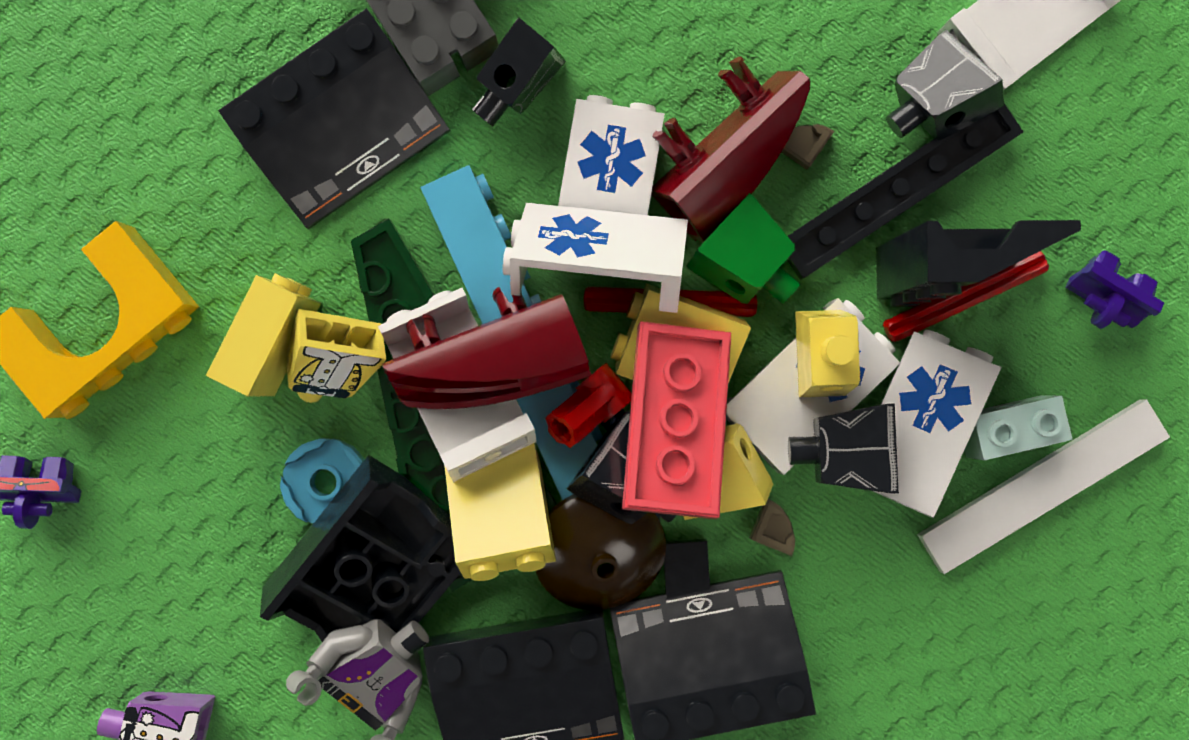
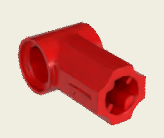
[545,363,632,448]

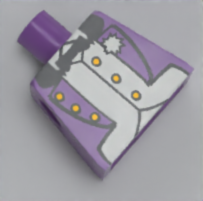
[97,691,215,740]

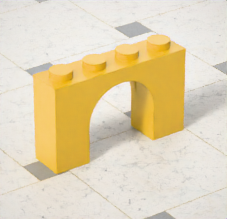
[0,221,199,419]

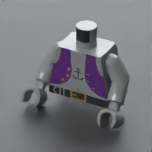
[286,619,429,740]

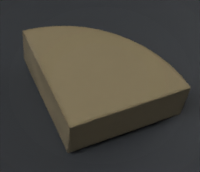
[781,124,834,170]
[749,499,795,556]

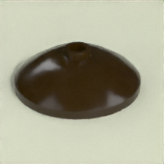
[536,494,666,610]

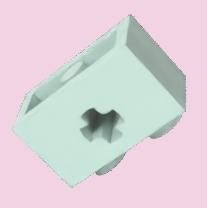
[964,395,1073,460]

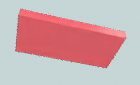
[622,321,731,519]

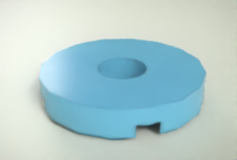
[280,438,365,524]

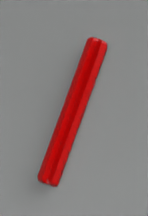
[883,251,1049,342]
[584,287,758,317]

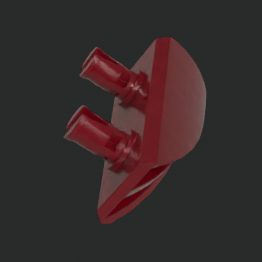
[651,56,810,243]
[382,287,591,409]

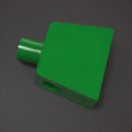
[686,193,801,305]

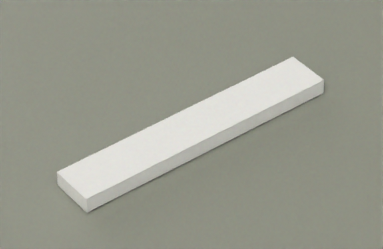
[917,400,1170,574]

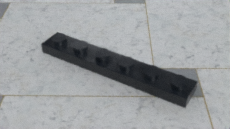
[787,104,1023,280]

